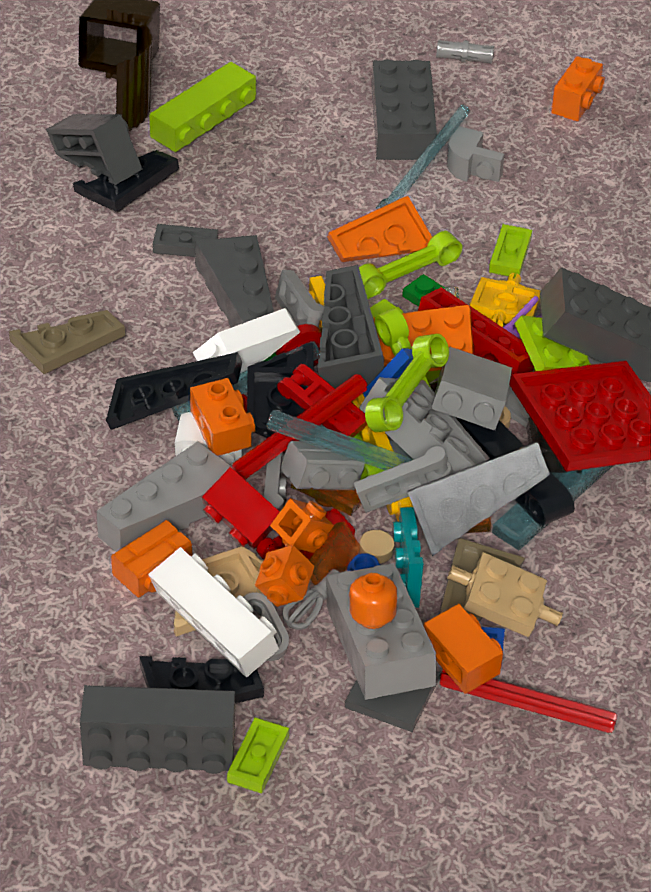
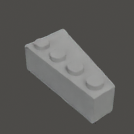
[359,377,490,473]
[96,441,232,552]

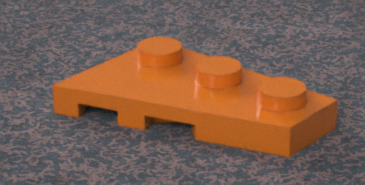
[327,195,432,262]

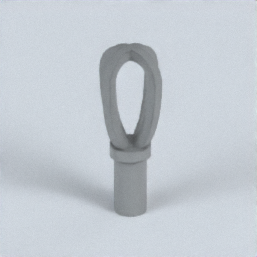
[282,569,340,630]

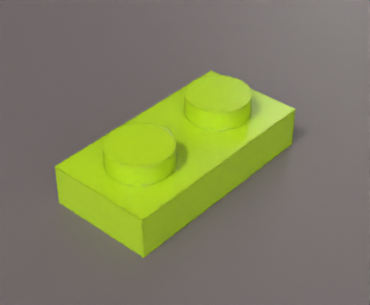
[489,224,532,278]
[227,717,289,794]

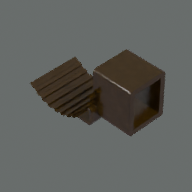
[78,0,160,131]

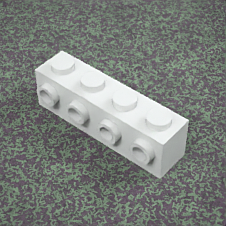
[148,547,279,677]

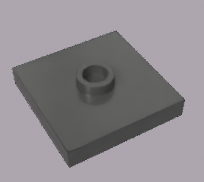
[345,671,440,732]

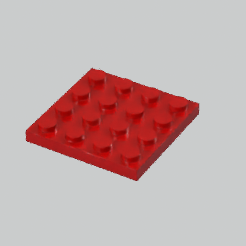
[509,361,651,472]

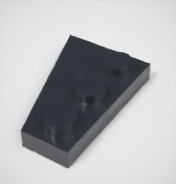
[73,150,179,212]
[139,656,264,703]

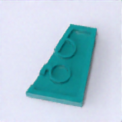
[392,507,424,608]

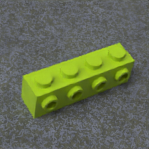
[149,61,256,152]

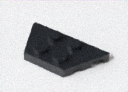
[247,343,315,442]

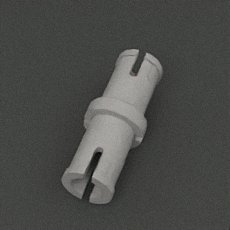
[436,39,494,64]

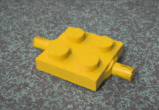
[470,273,540,327]

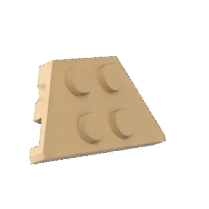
[174,546,264,637]

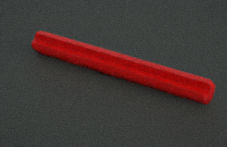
[232,374,368,480]
[440,669,617,733]

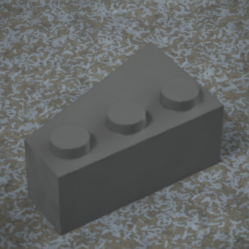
[46,114,143,185]

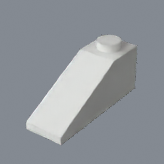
[193,308,300,380]

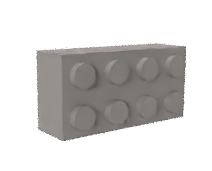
[326,563,436,700]

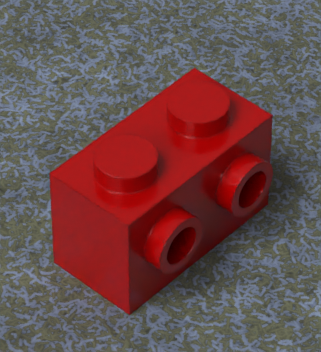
[202,467,280,549]

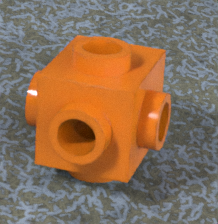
[270,498,334,553]
[255,545,315,607]

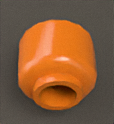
[349,573,397,629]

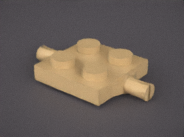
[447,552,563,638]

